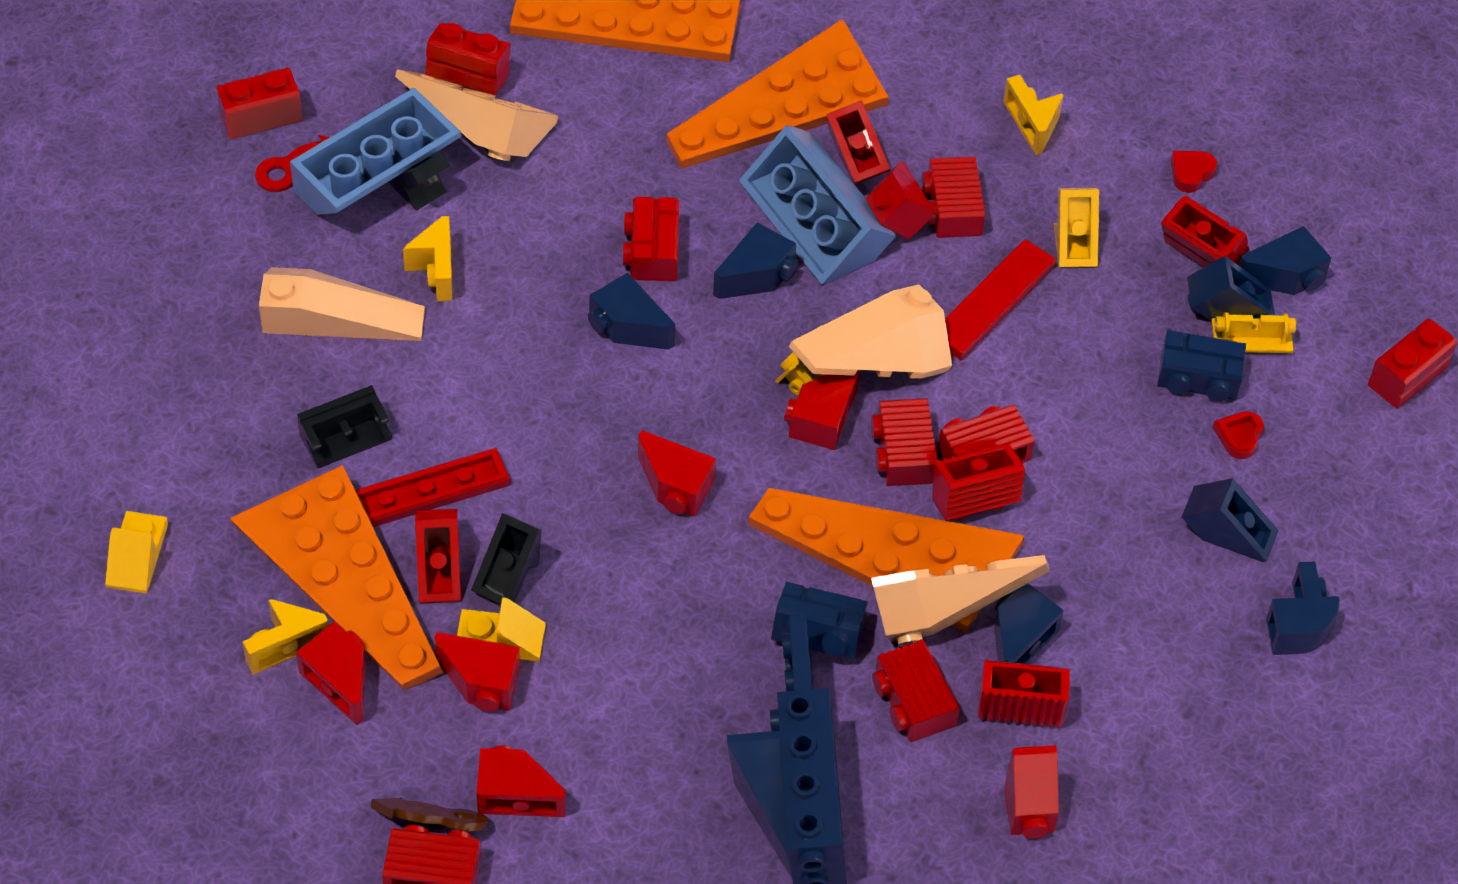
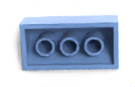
[290,88,461,215]
[739,125,896,286]

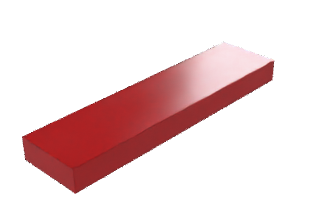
[945,239,1056,361]
[355,448,510,527]

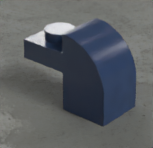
[1266,561,1340,655]

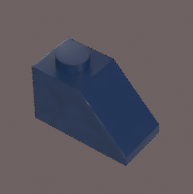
[713,222,798,299]
[1238,226,1332,295]
[1187,256,1275,321]
[588,273,675,350]
[1182,478,1278,562]
[994,583,1064,664]

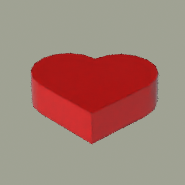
[1171,151,1217,193]
[1212,411,1264,459]

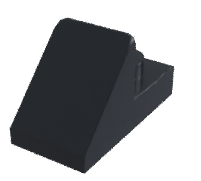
[388,152,449,210]
[471,513,542,604]

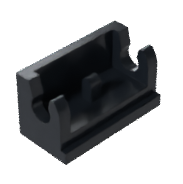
[297,385,392,469]

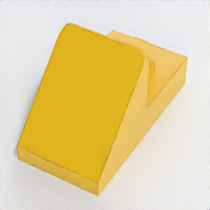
[1003,75,1064,155]
[1054,188,1099,267]
[403,216,452,301]
[105,511,168,594]
[457,598,546,662]
[242,599,329,675]

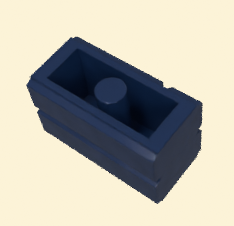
[1157,330,1246,401]
[771,581,868,660]

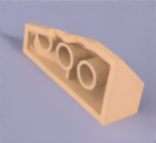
[395,69,559,161]
[259,267,425,341]
[789,285,952,379]
[872,555,1050,647]

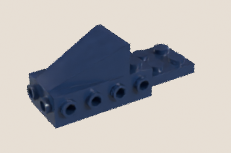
[727,614,847,884]

